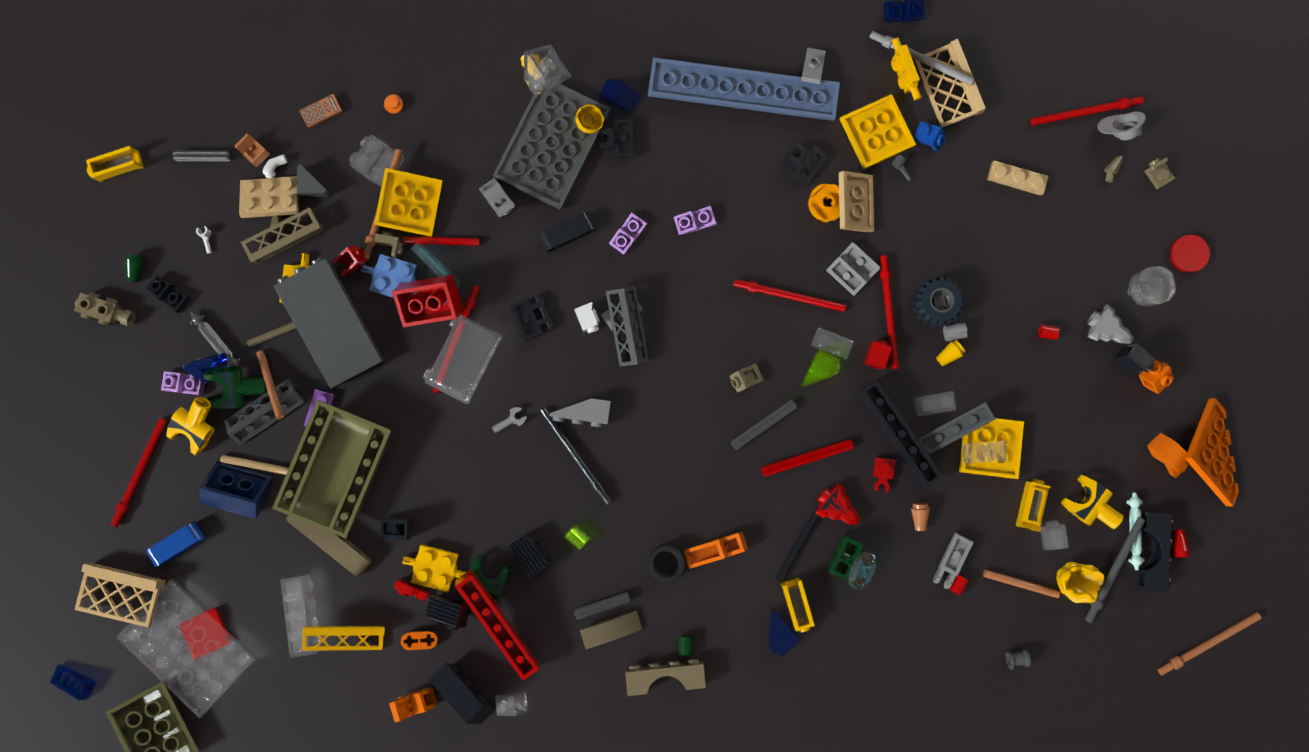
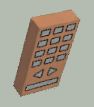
[299,94,343,129]

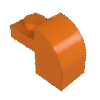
[1147,433,1189,478]
[389,687,438,722]

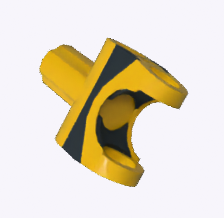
[167,397,215,456]
[1061,475,1124,529]

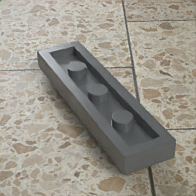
[918,402,996,455]

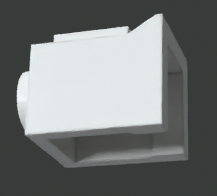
[574,302,600,334]

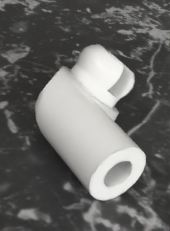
[263,154,287,178]

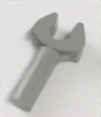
[492,407,527,433]

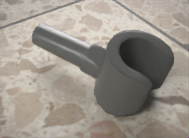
[892,155,912,181]

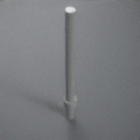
[869,31,975,86]

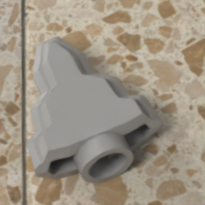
[1087,304,1134,344]

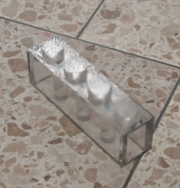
[280,574,321,658]

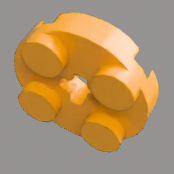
[808,183,840,223]

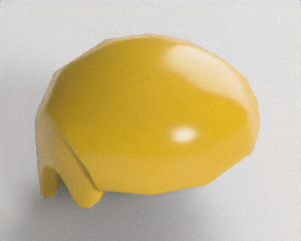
[575,104,604,134]

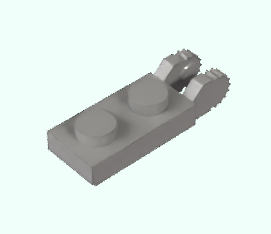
[933,533,973,589]

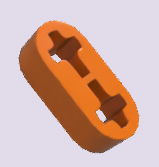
[401,630,439,650]

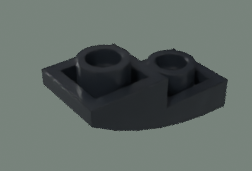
[145,274,191,313]

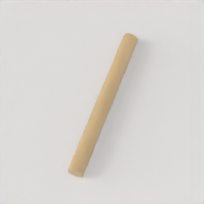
[220,455,289,475]

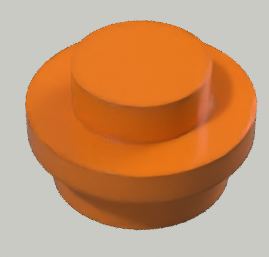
[384,94,403,114]

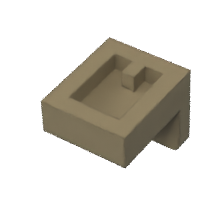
[1144,157,1175,189]
[730,363,764,392]

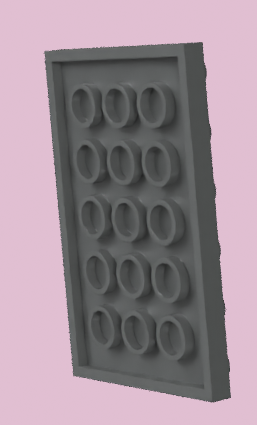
[493,76,611,210]

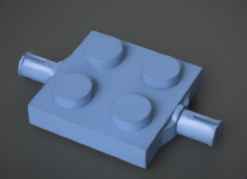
[361,254,418,298]

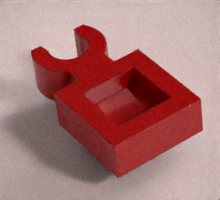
[873,458,896,492]
[393,579,429,601]

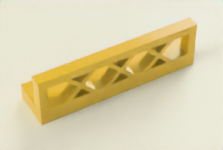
[302,626,385,651]

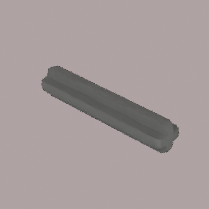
[173,150,231,162]
[574,592,631,620]

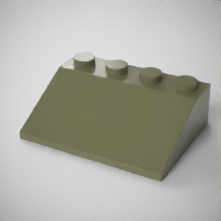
[105,681,199,752]

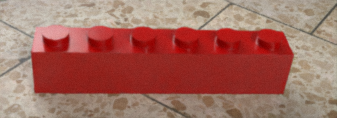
[455,569,539,680]

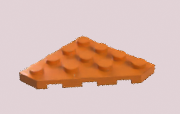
[1185,398,1239,507]

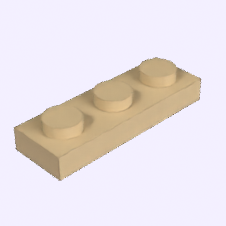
[987,161,1048,195]

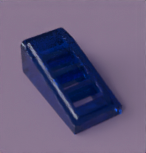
[49,664,96,701]

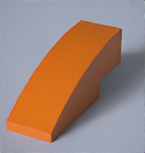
[683,531,748,569]

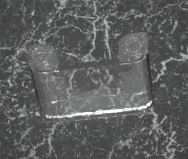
[422,314,502,404]

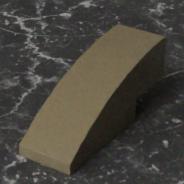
[580,610,642,649]

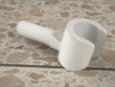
[196,226,212,254]

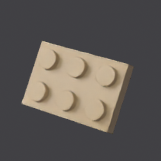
[839,171,874,232]
[239,176,299,218]

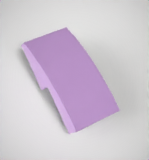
[674,206,717,235]
[609,212,648,255]
[161,371,206,396]

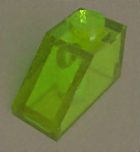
[801,349,841,387]

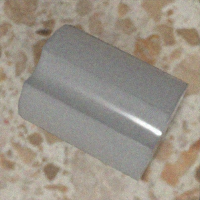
[943,323,968,341]

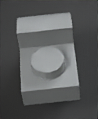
[479,178,515,218]

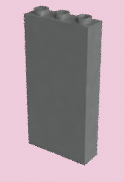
[273,257,385,389]

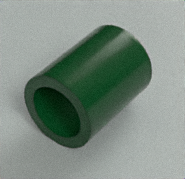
[679,636,693,655]

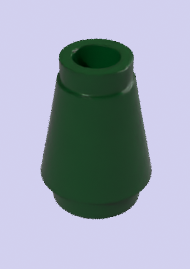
[124,254,144,282]

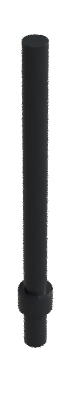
[540,407,612,505]

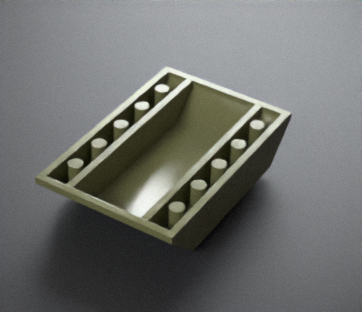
[272,400,392,538]

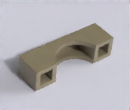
[625,659,706,696]

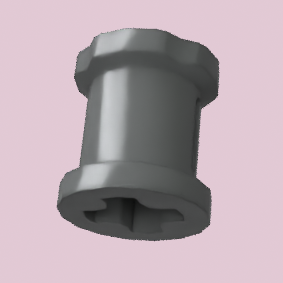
[1006,649,1031,670]

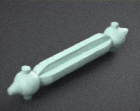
[1127,493,1145,570]

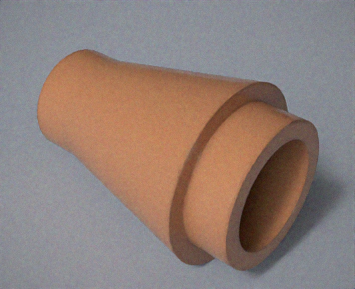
[911,502,930,531]

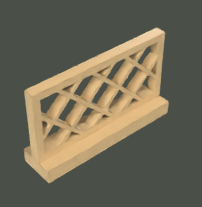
[914,39,986,128]
[74,563,166,627]

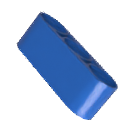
[146,521,205,568]

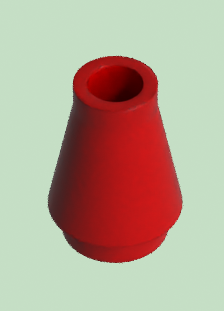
[1170,530,1191,558]

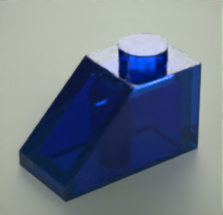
[767,609,800,657]

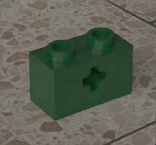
[826,535,863,580]

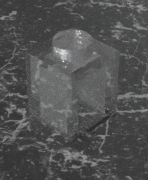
[1041,521,1069,550]

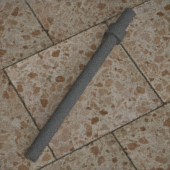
[1085,517,1145,623]

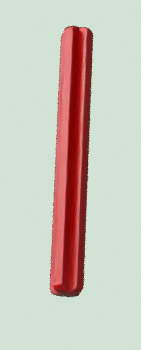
[761,439,854,477]

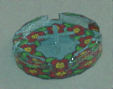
[848,552,876,590]

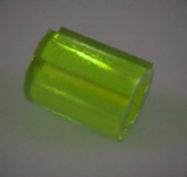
[565,525,590,550]

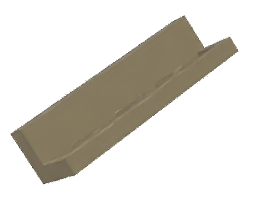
[241,207,325,265]

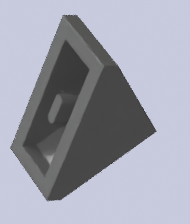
[297,164,331,197]

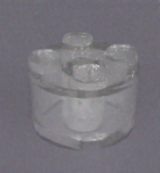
[1127,266,1176,307]

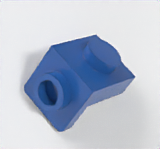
[913,122,946,151]

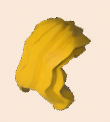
[1056,562,1104,603]

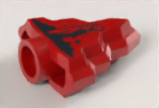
[815,483,861,525]

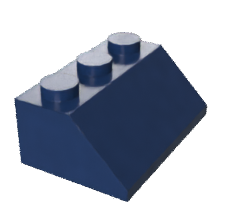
[199,461,272,519]

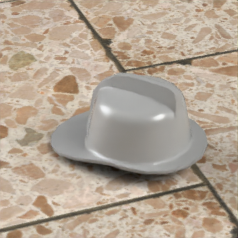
[1097,112,1146,141]

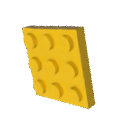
[840,94,916,170]
[374,168,443,237]
[959,418,1024,479]

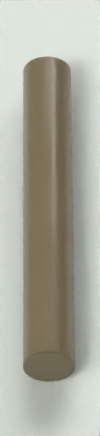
[246,322,296,348]

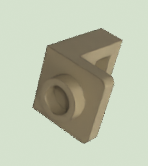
[374,232,404,259]

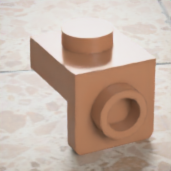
[235,133,270,167]

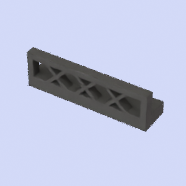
[606,286,649,366]
[224,378,304,445]

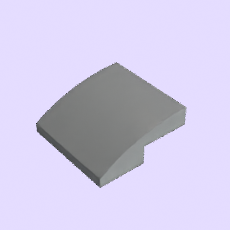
[826,242,881,296]

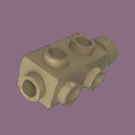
[74,291,136,327]

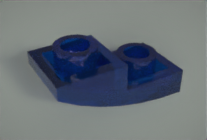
[883,0,925,22]

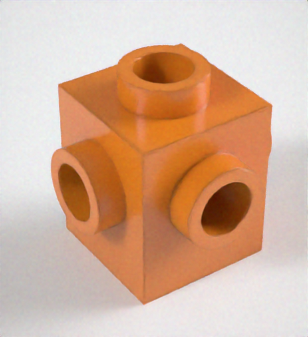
[1139,360,1174,394]

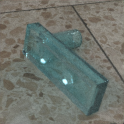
[411,243,462,288]

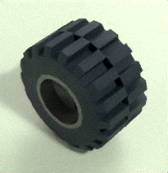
[912,277,965,327]

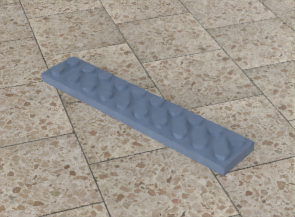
[648,58,840,121]

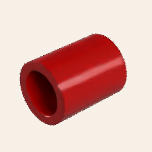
[1038,324,1060,340]
[949,575,969,596]

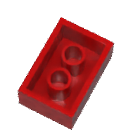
[392,274,464,327]

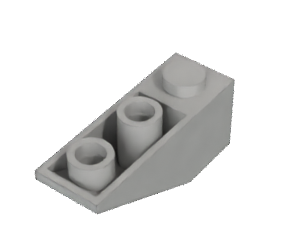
[549,399,611,428]

